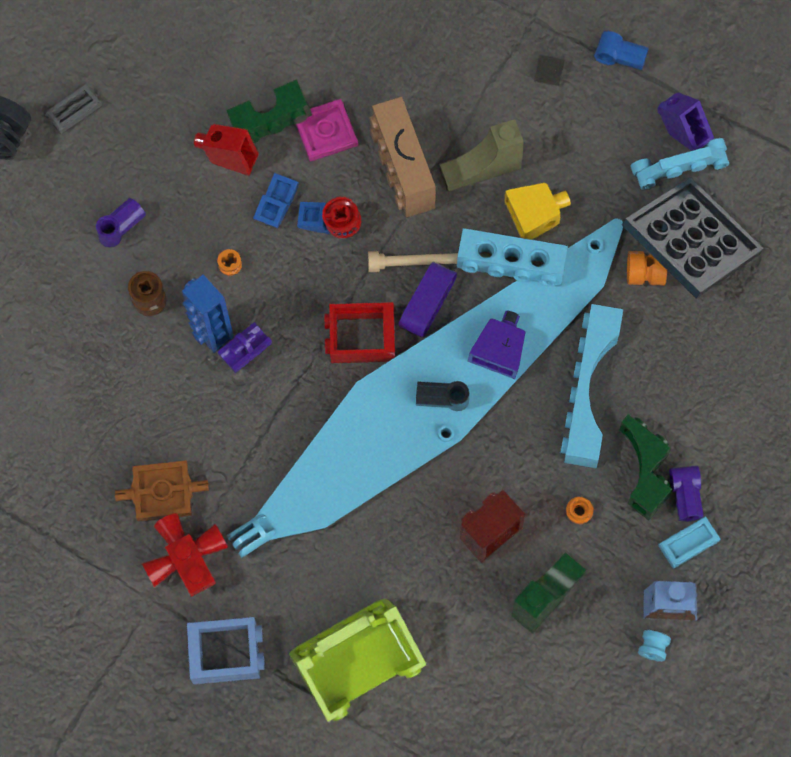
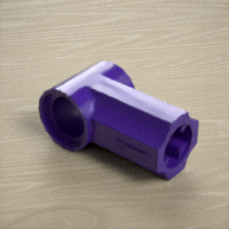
[96,198,146,248]
[669,465,703,522]

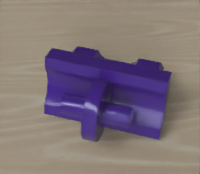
[218,322,272,373]

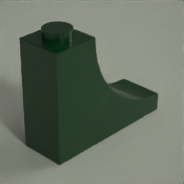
[511,552,586,634]

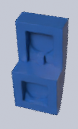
[253,173,300,229]
[297,202,352,235]

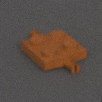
[115,460,209,522]

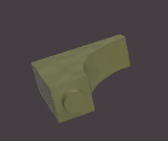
[440,119,524,191]

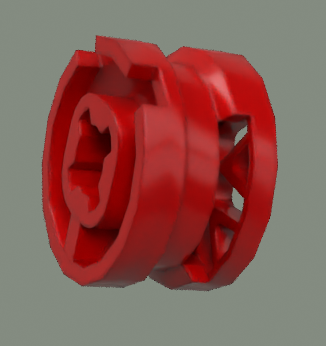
[322,197,362,238]

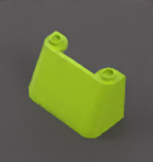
[289,599,427,722]

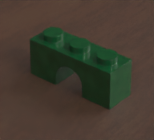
[226,79,313,143]

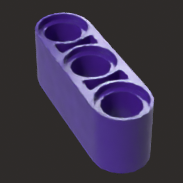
[399,261,457,338]

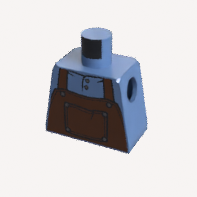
[643,581,697,621]

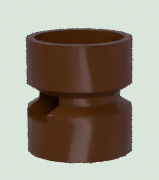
[128,271,167,316]

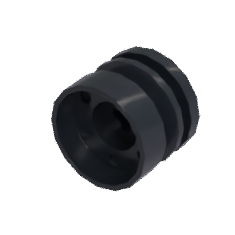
[0,96,32,160]

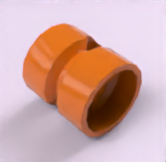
[627,251,667,285]

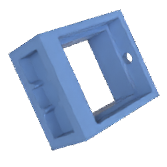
[187,617,265,684]

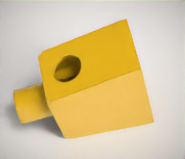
[505,183,571,240]

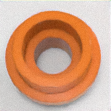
[566,497,594,524]

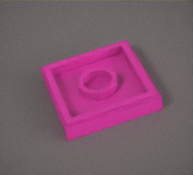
[296,99,358,162]

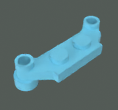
[630,138,729,190]

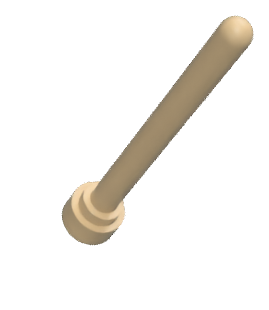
[368,251,492,272]

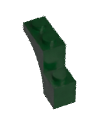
[619,414,672,521]

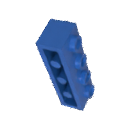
[182,274,234,353]

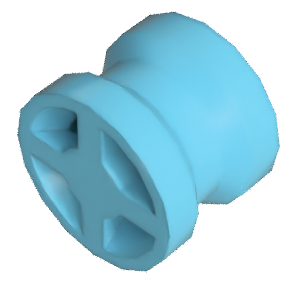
[638,630,671,662]

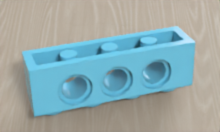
[457,228,568,286]

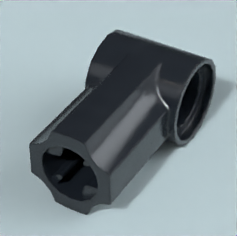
[416,381,470,412]

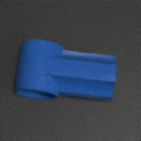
[594,31,649,70]

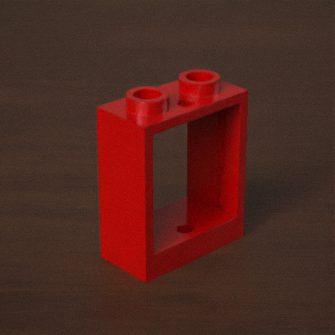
[324,302,395,363]

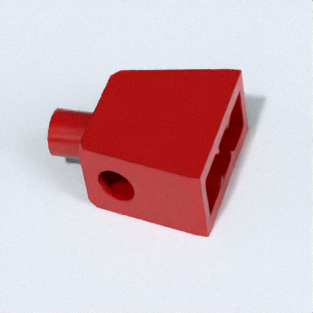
[194,124,259,176]

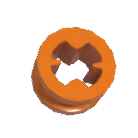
[217,249,242,276]

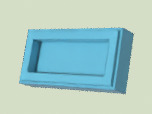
[658,516,721,569]

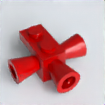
[141,513,228,597]

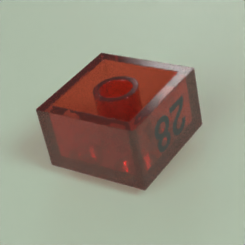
[460,490,525,563]

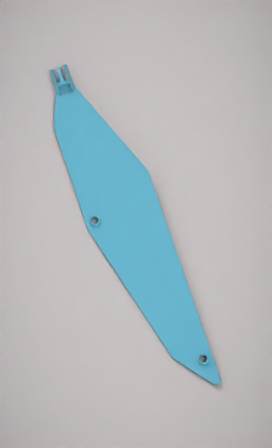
[227,219,623,558]

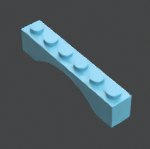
[560,304,623,468]

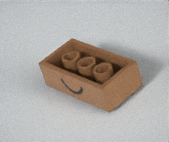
[369,97,436,218]

